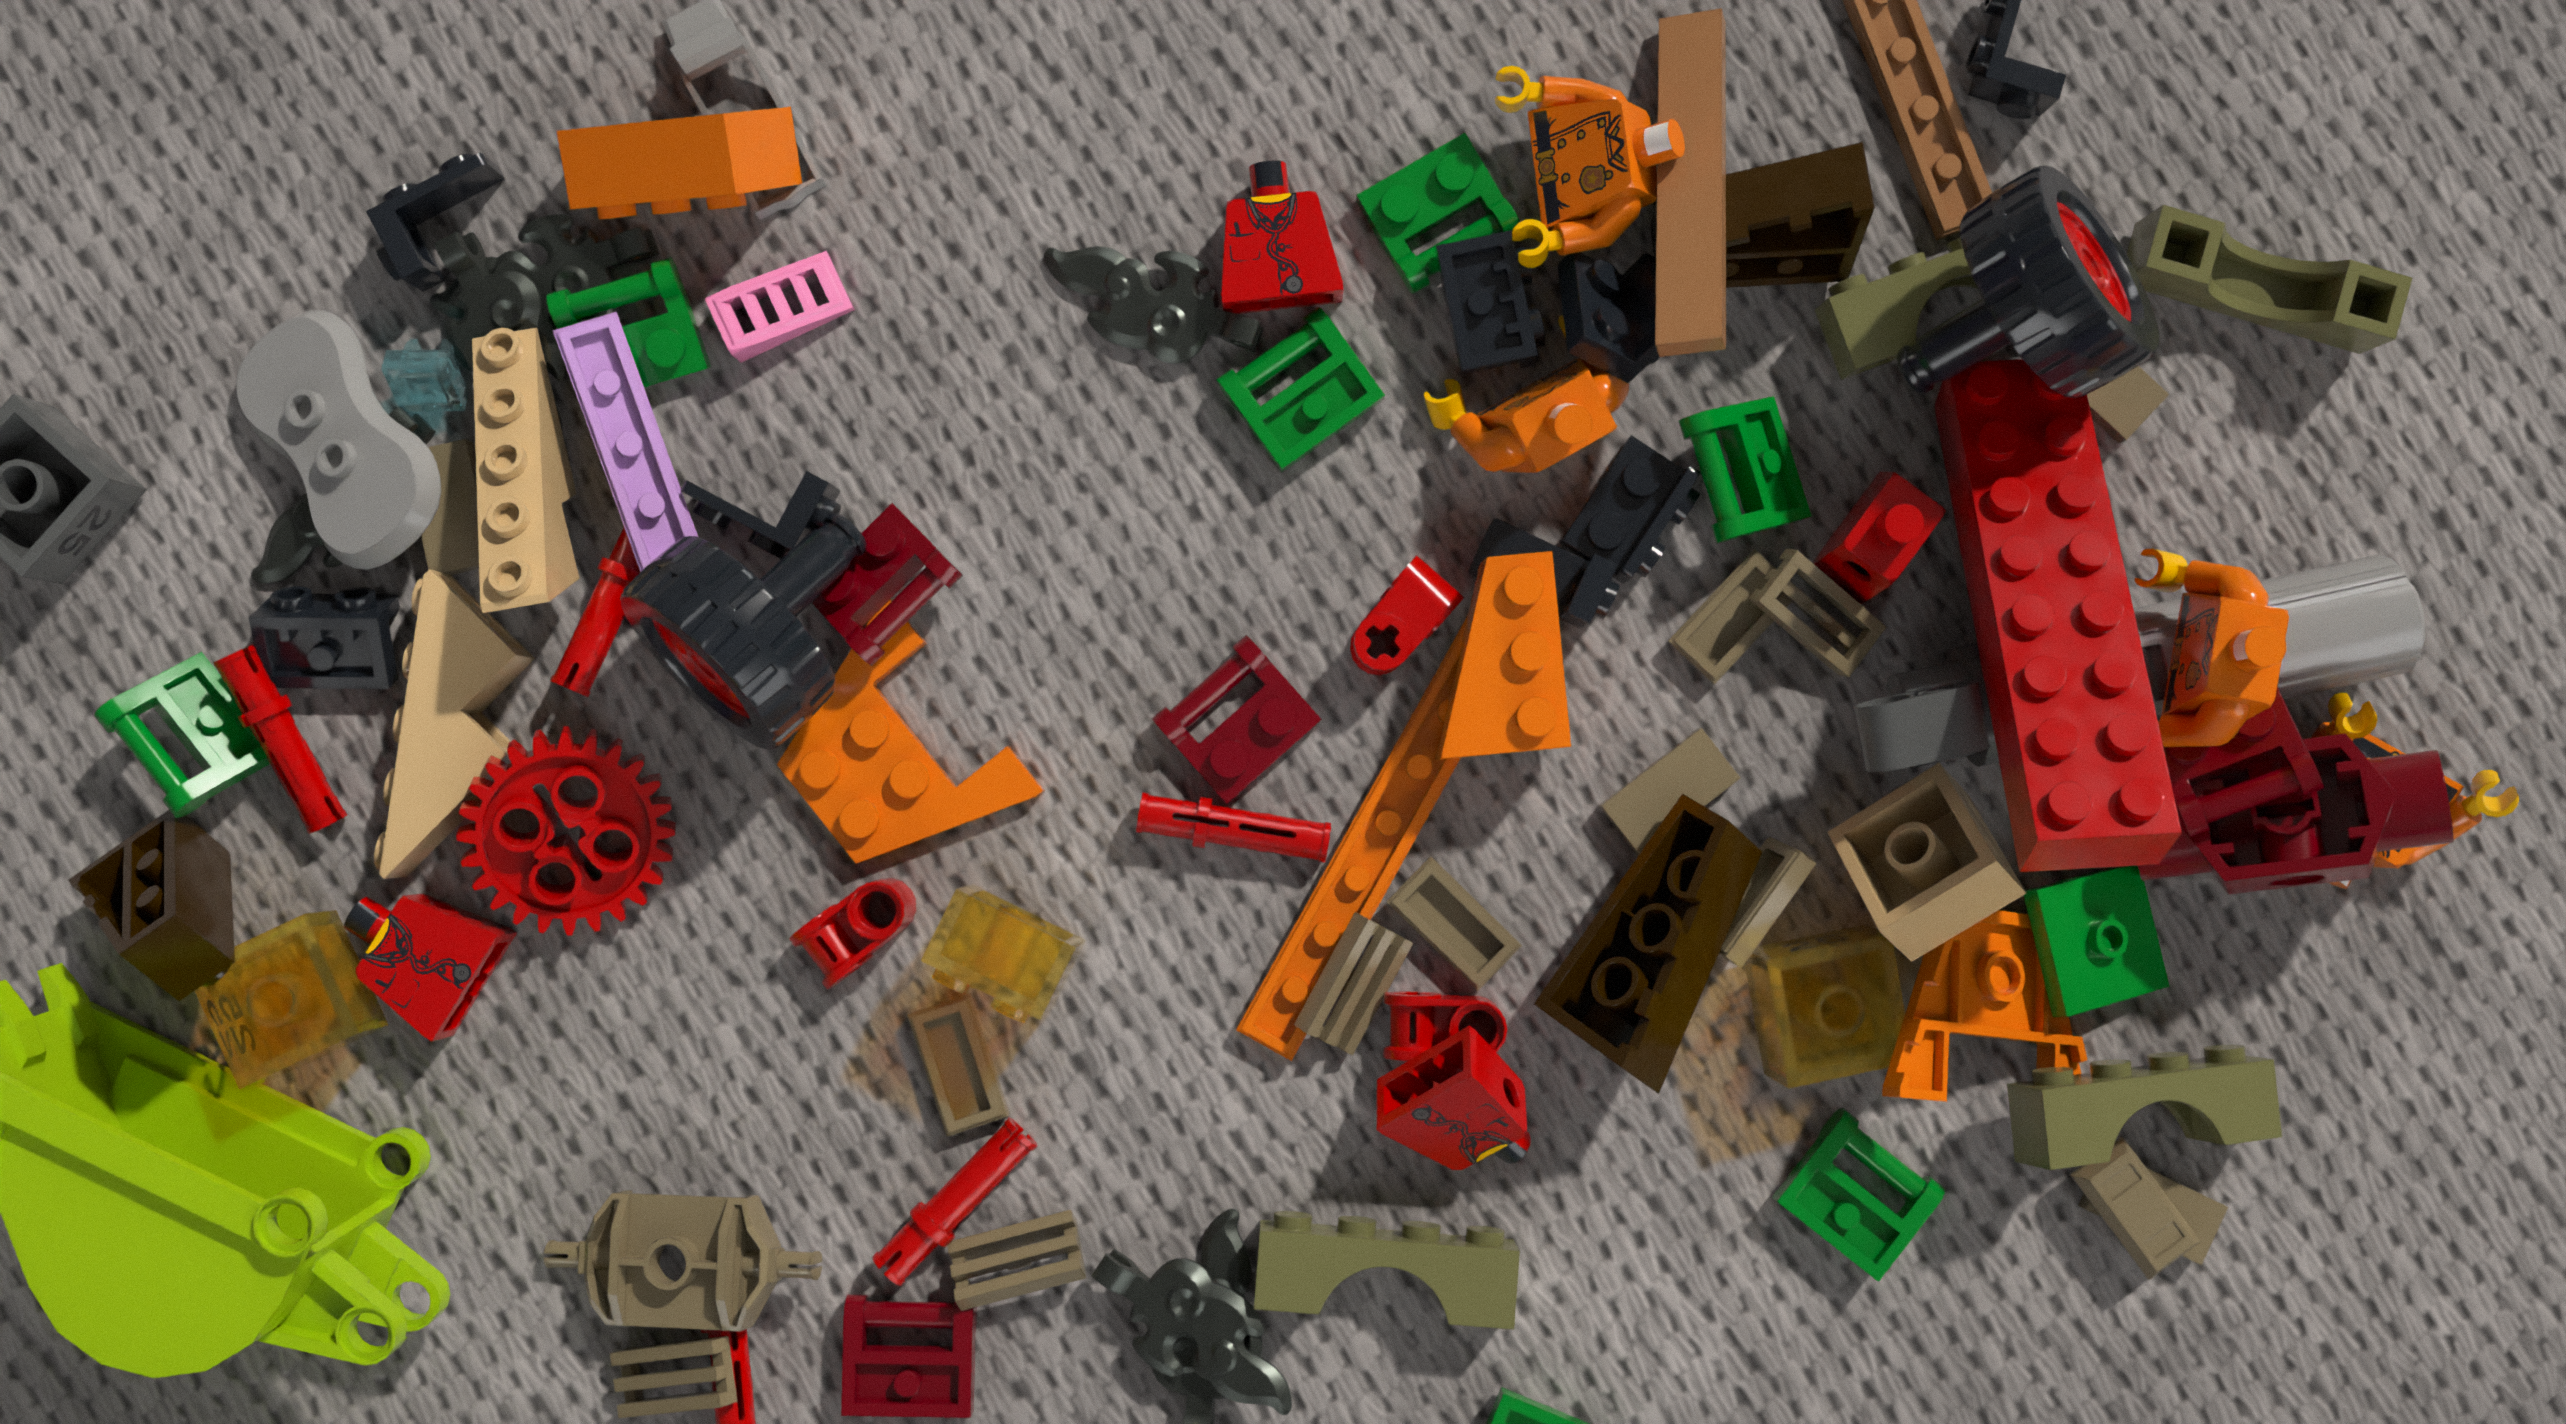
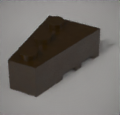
[1650,142,1875,288]
[68,810,235,1001]

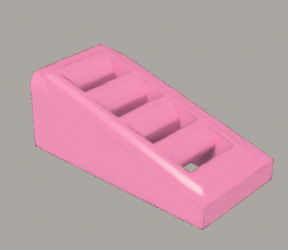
[705,251,855,363]

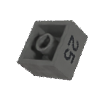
[0,394,147,584]

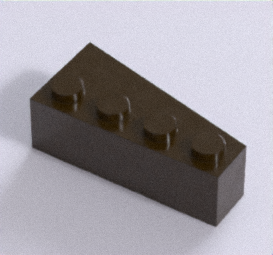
[1534,794,1762,1094]

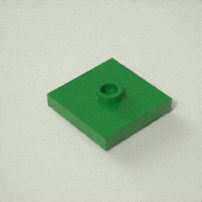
[2024,866,2170,1017]

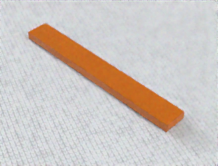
[1236,615,1468,1061]

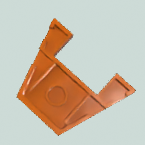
[776,599,1045,864]
[1882,910,2088,1102]

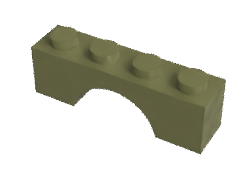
[2126,205,2413,354]
[1815,238,1978,380]
[2007,1045,2282,1170]
[1254,1211,1520,1330]

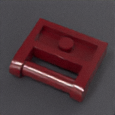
[812,503,963,666]
[1151,635,1322,804]
[2163,686,2324,836]
[841,1294,977,1418]

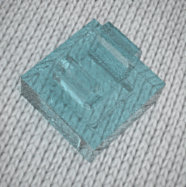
[381,339,468,412]

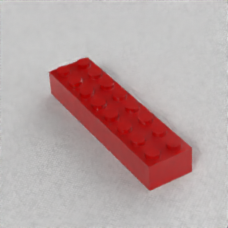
[1935,359,2182,872]

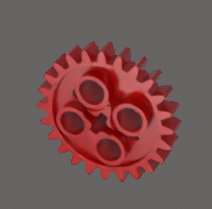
[456,726,676,936]

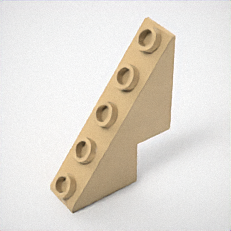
[472,327,580,613]
[374,569,535,879]

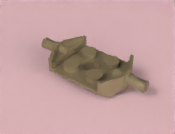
[544,1190,822,1331]

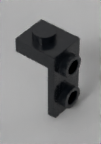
[1965,0,2066,119]
[366,153,505,292]
[681,471,841,559]
[1468,519,1620,629]

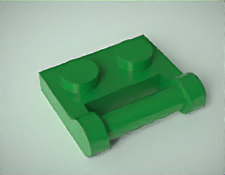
[1356,133,1520,294]
[546,257,711,388]
[1216,307,1385,472]
[1678,396,1812,544]
[94,652,270,818]
[1772,1108,1945,1282]

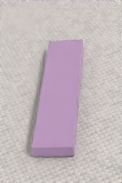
[553,312,698,572]

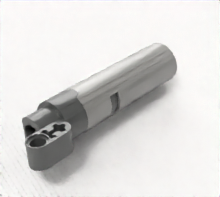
[1853,554,2426,773]

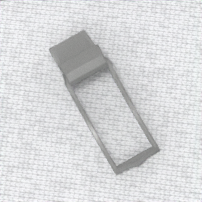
[661,0,826,220]

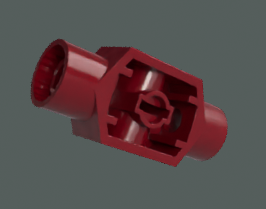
[2138,733,2454,895]

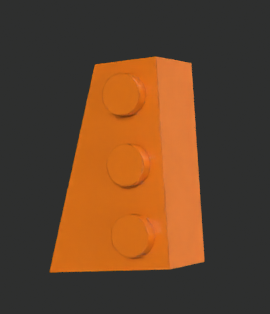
[556,107,802,219]
[1435,551,1571,760]

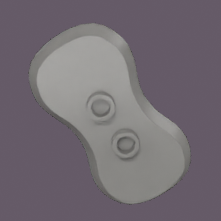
[236,310,441,570]

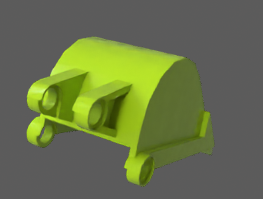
[0,963,450,1378]

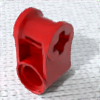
[1350,555,1465,676]
[789,878,916,990]
[1383,991,1507,1061]

